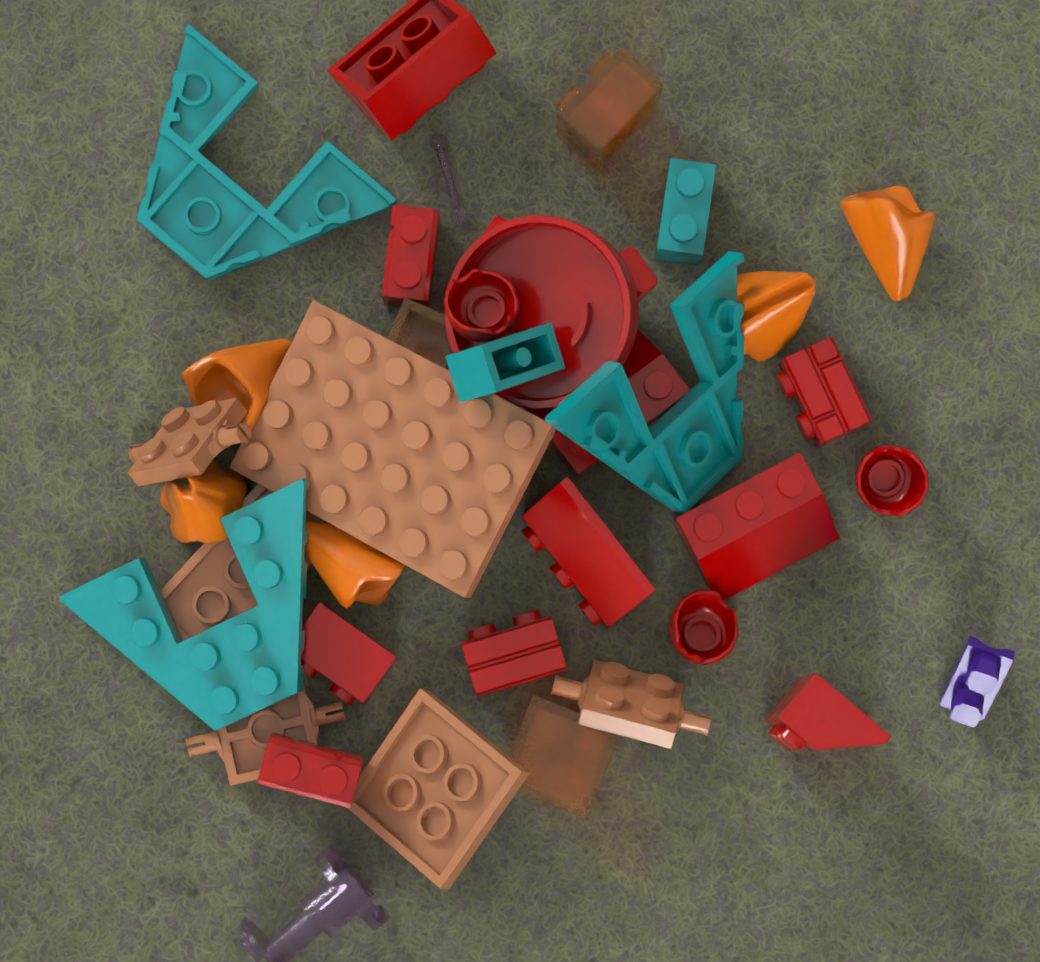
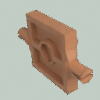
[127,398,252,486]
[551,660,712,749]
[186,677,346,786]

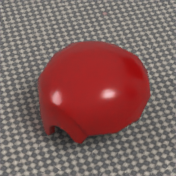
[443,269,520,342]
[855,445,929,517]
[668,590,739,665]

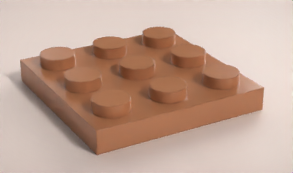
[346,688,530,890]

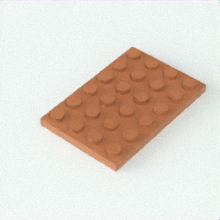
[229,300,556,598]

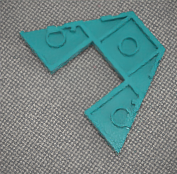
[137,24,398,282]
[545,251,744,514]
[59,478,310,731]

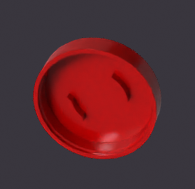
[445,215,639,408]

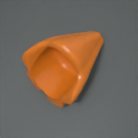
[839,186,936,301]
[737,271,817,362]
[182,339,292,431]
[160,459,248,544]
[305,521,406,608]

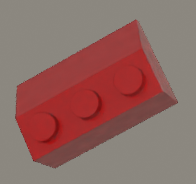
[327,0,497,141]
[522,329,690,480]
[673,452,840,601]
[521,477,656,629]
[765,673,892,751]

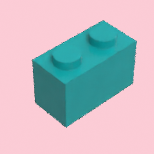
[654,158,716,265]
[445,322,566,402]

